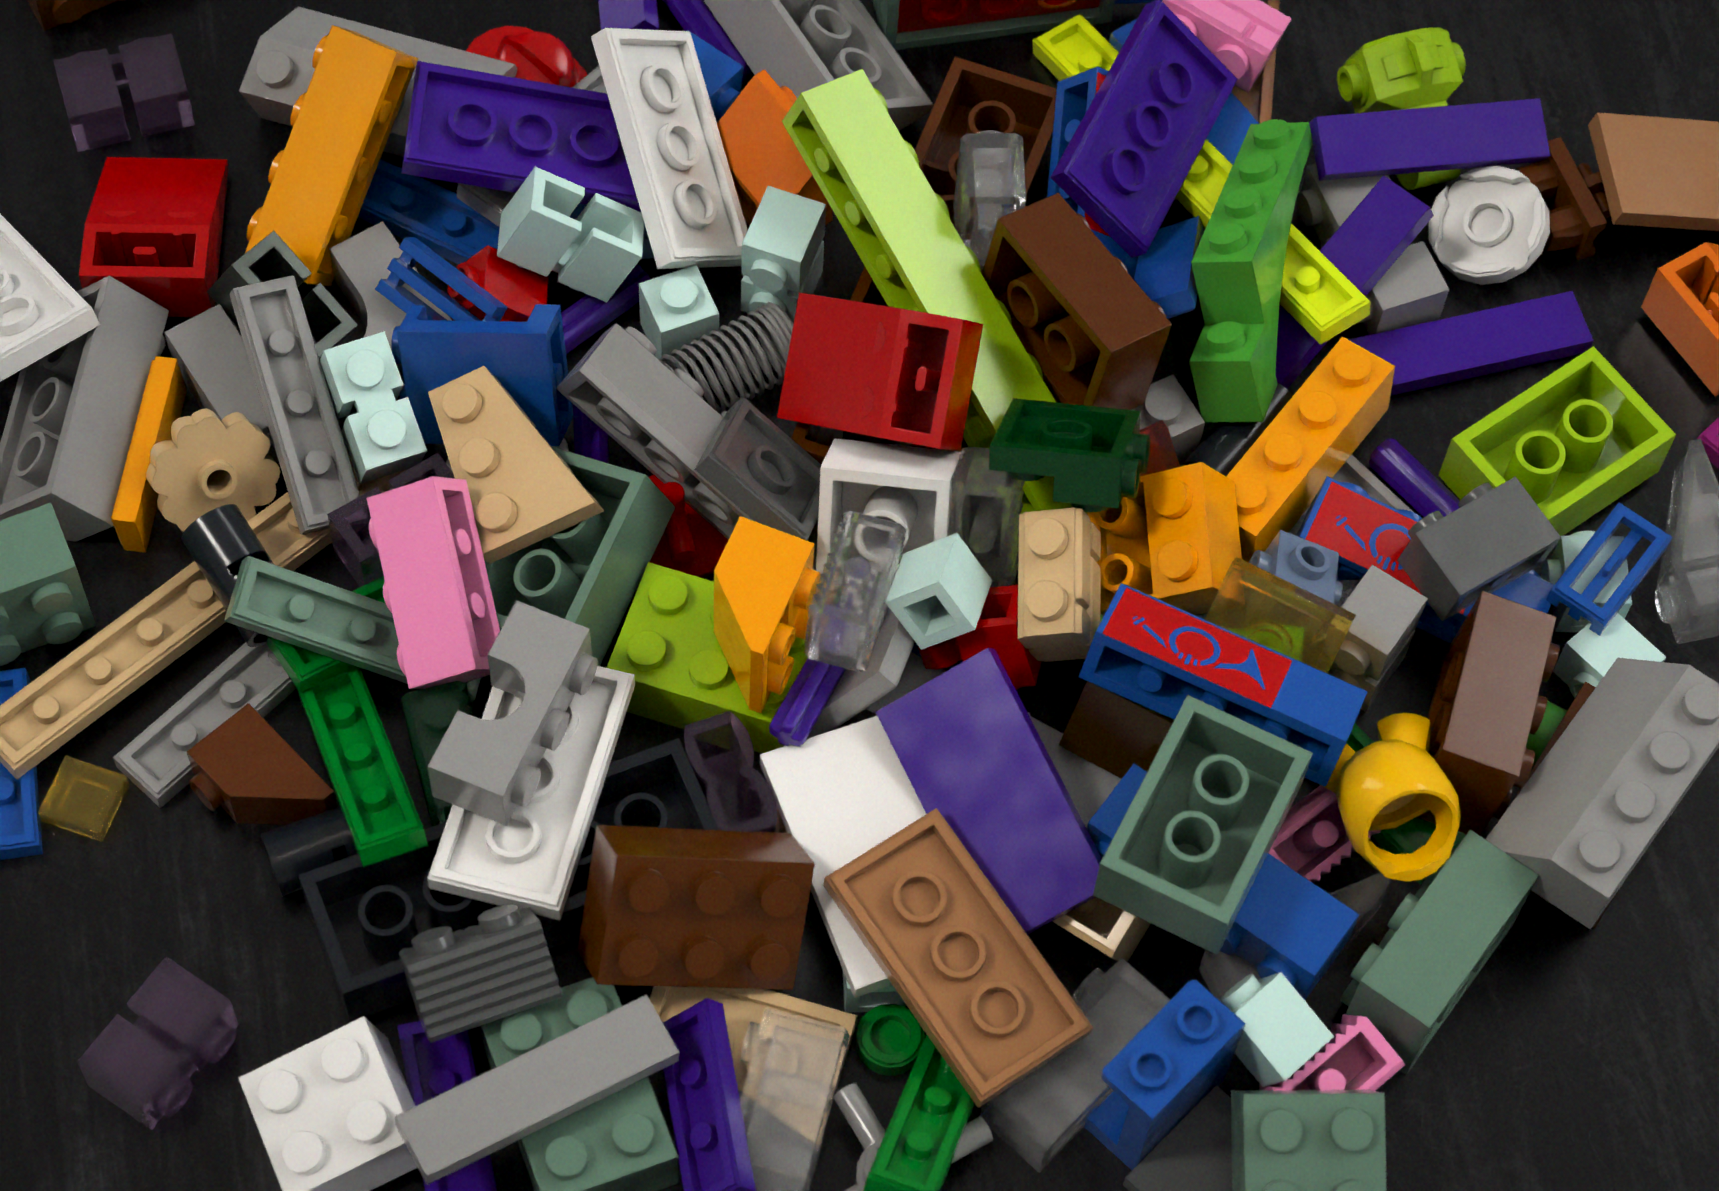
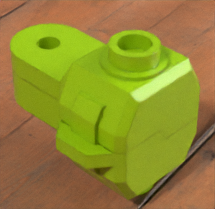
[1337,27,1465,190]

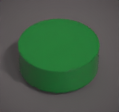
[856,1004,924,1076]

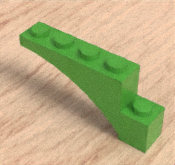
[1189,119,1313,422]

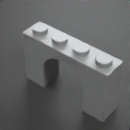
[164,221,452,462]

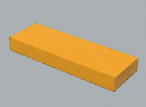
[111,356,187,553]

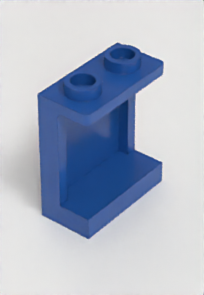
[391,304,573,446]
[1084,980,1246,1170]

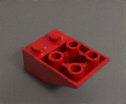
[79,157,229,317]
[777,292,983,451]

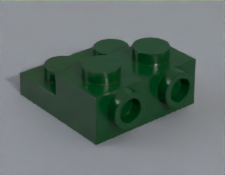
[989,398,1150,512]

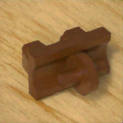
[1516,137,1611,260]

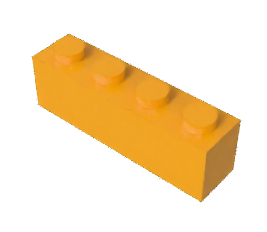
[245,25,419,286]
[1226,337,1395,574]

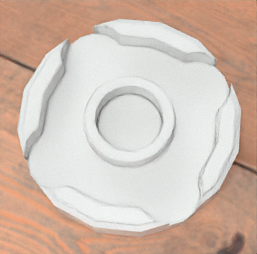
[1428,165,1550,285]

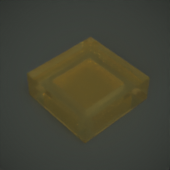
[38,755,129,842]

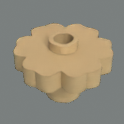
[146,408,280,532]

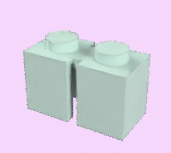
[497,167,644,302]
[741,186,826,324]
[320,331,427,484]

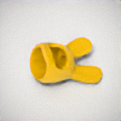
[1319,712,1460,882]

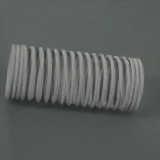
[658,302,793,413]

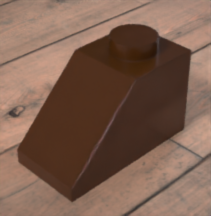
[187,703,337,825]

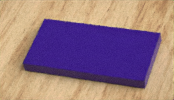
[1050,0,1238,258]
[401,61,641,212]
[876,647,1102,935]

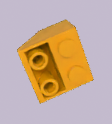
[1087,462,1246,615]
[714,516,821,713]

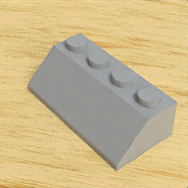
[704,0,933,131]
[239,7,518,157]
[0,276,169,542]
[556,323,754,540]
[1486,658,1719,930]

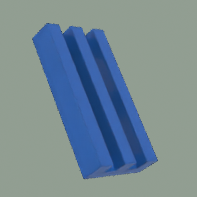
[375,237,508,321]
[1546,502,1673,636]

